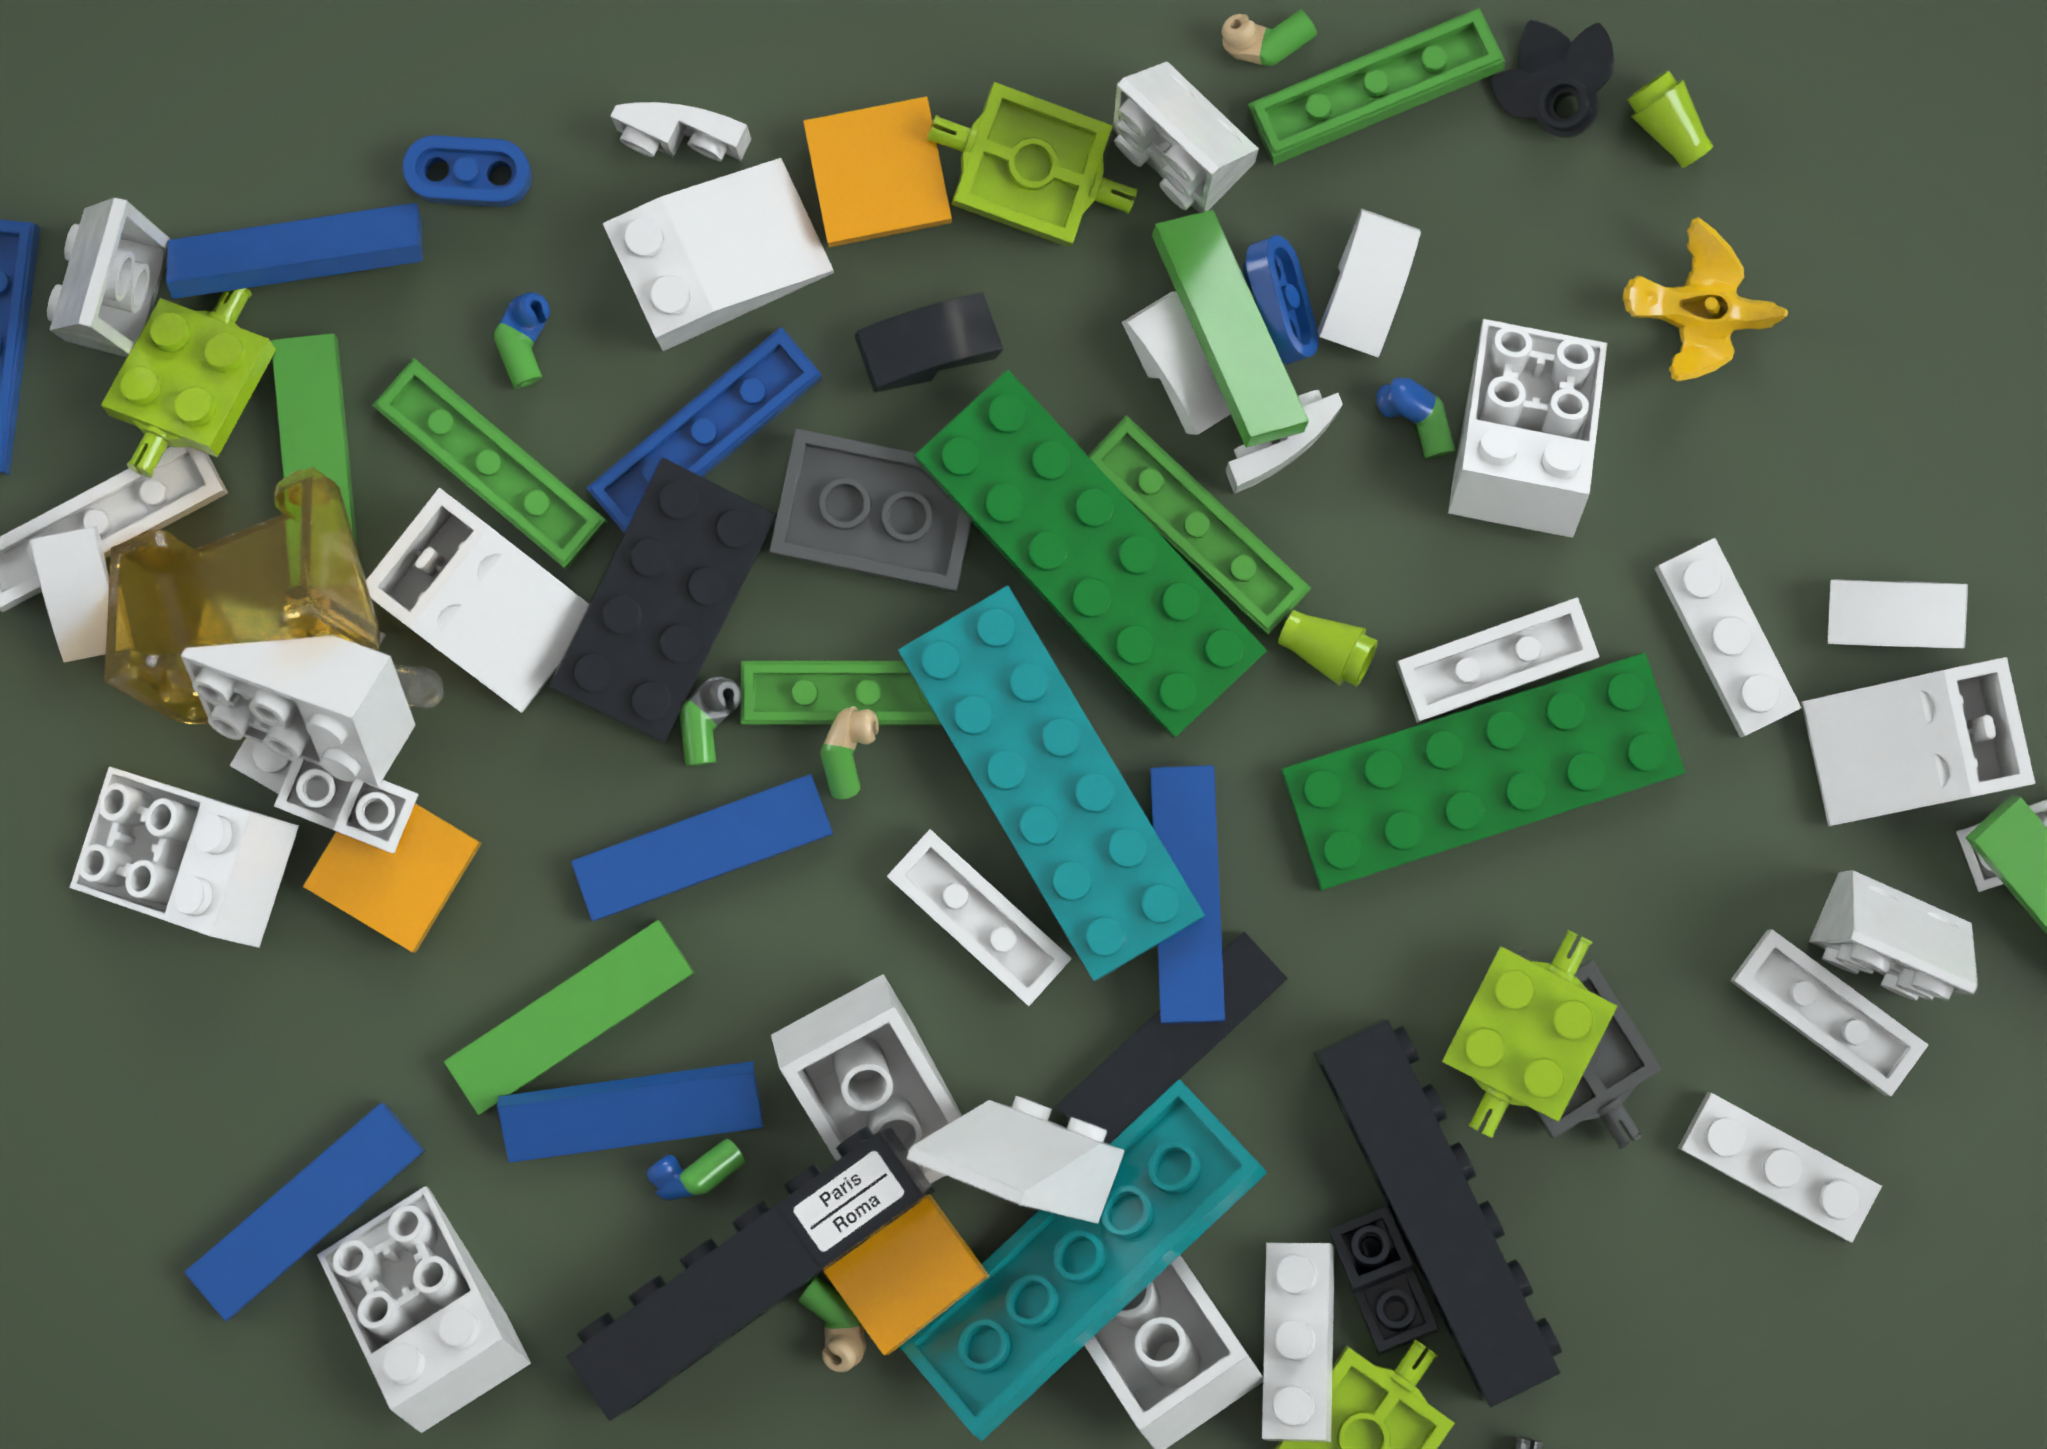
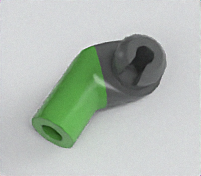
[679,676,741,766]

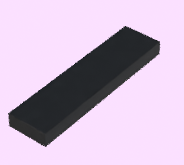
[1056,931,1288,1144]

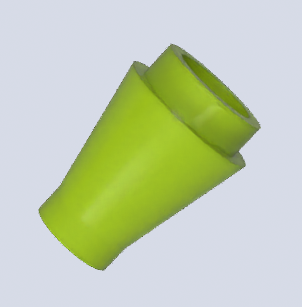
[1627,70,1714,168]
[1278,610,1378,687]

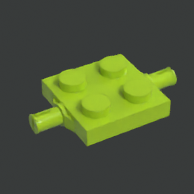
[927,82,1137,248]
[101,288,276,478]
[1442,929,1618,1138]
[1275,1339,1455,1449]

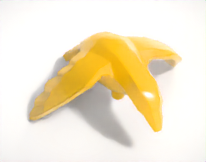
[1623,217,1788,382]

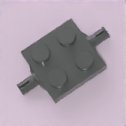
[1516,949,1663,1149]

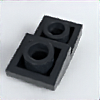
[854,292,1003,393]
[1328,1205,1439,1356]

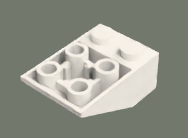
[1113,62,1259,213]
[1448,319,1607,538]
[360,488,589,713]
[180,635,415,787]
[1801,657,2035,826]
[69,766,299,948]
[1809,870,1978,1001]
[317,1186,531,1433]

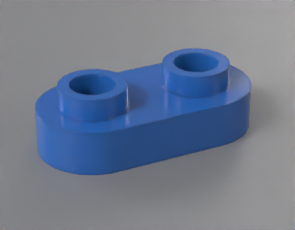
[403,135,532,207]
[1243,235,1318,364]

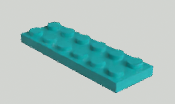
[898,585,1205,982]
[900,1079,1267,1441]

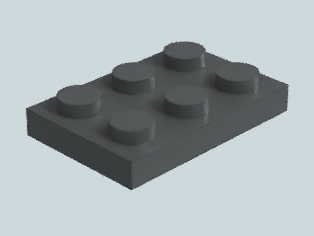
[769,428,972,593]

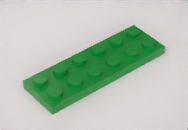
[913,369,1267,738]
[1281,652,1686,891]

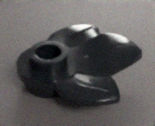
[1491,20,1614,138]

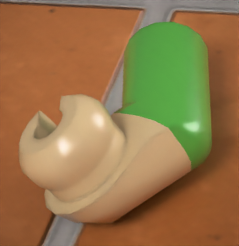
[1222,10,1318,66]
[820,706,879,799]
[798,1276,866,1373]

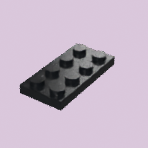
[548,457,777,743]

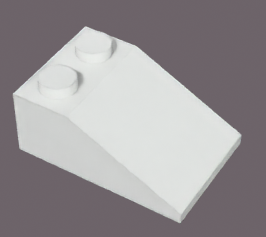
[603,158,834,351]
[47,197,171,357]
[771,974,962,1184]
[907,1096,1125,1224]
[1084,1255,1263,1449]

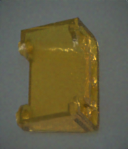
[104,467,380,724]

